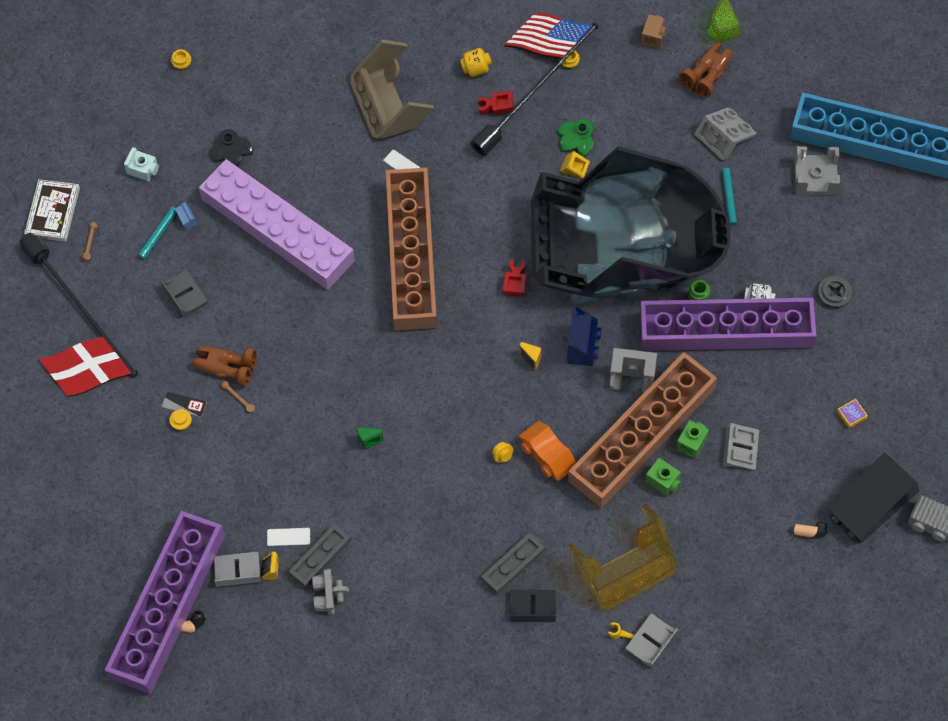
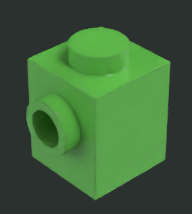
[676,420,709,459]
[645,458,681,496]

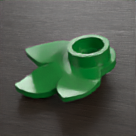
[557,119,594,157]

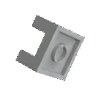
[795,146,840,195]
[609,348,657,393]

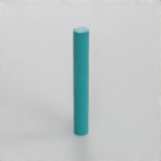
[722,168,737,226]
[138,206,177,260]

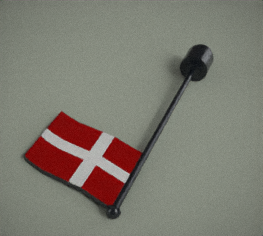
[20,233,138,397]

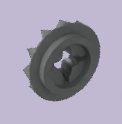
[818,276,853,308]

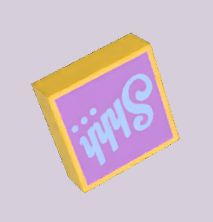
[837,399,868,429]

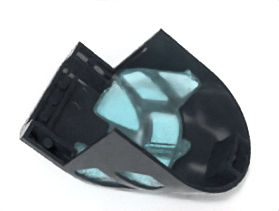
[531,146,730,298]

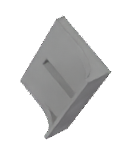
[723,423,759,471]
[214,552,261,587]
[625,613,678,668]

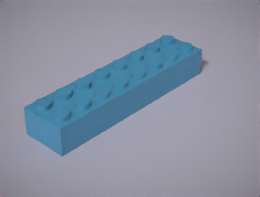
[790,92,948,179]

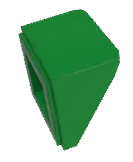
[356,428,383,449]

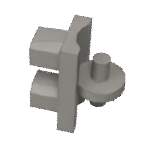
[312,569,350,615]

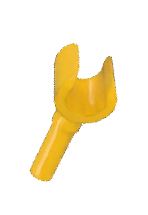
[608,622,635,639]

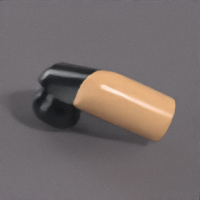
[794,521,828,537]
[181,610,205,633]

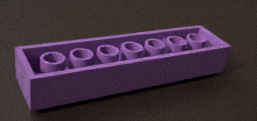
[640,298,816,351]
[105,511,226,694]

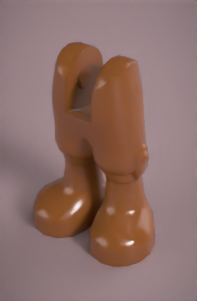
[679,42,733,97]
[192,346,257,386]

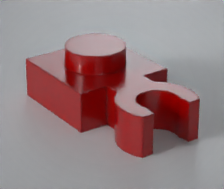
[478,90,514,115]
[503,259,526,297]

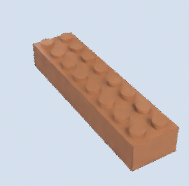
[386,167,437,331]
[568,352,717,509]

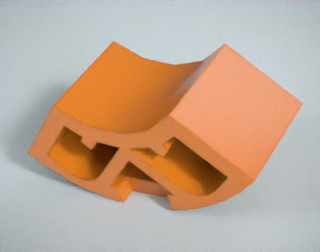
[519,421,577,481]

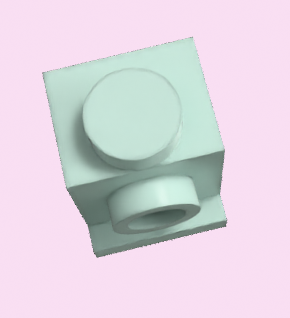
[124,147,159,181]

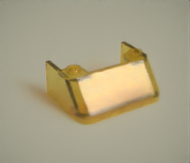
[567,504,678,610]

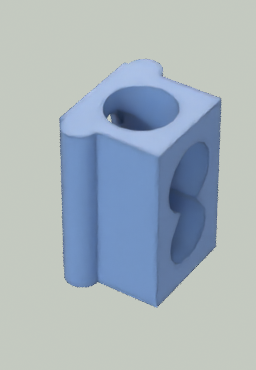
[175,203,198,229]

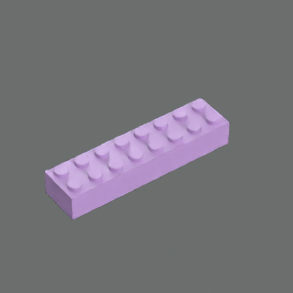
[199,159,355,290]

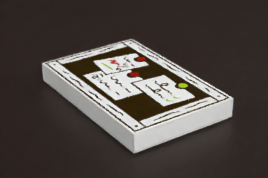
[24,180,80,242]

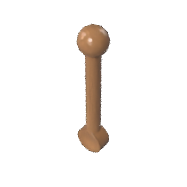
[81,222,98,261]
[221,381,255,413]

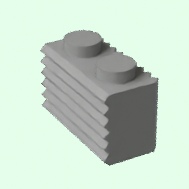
[907,495,948,542]

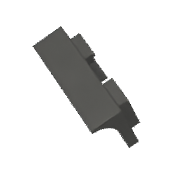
[160,270,208,317]

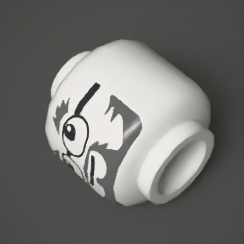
[744,283,775,299]

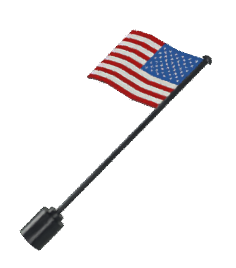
[470,13,599,157]

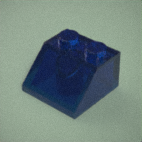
[567,307,602,367]

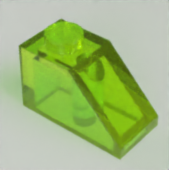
[708,0,741,43]

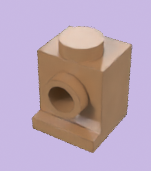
[641,14,667,49]

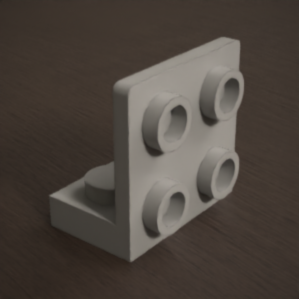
[694,108,756,161]

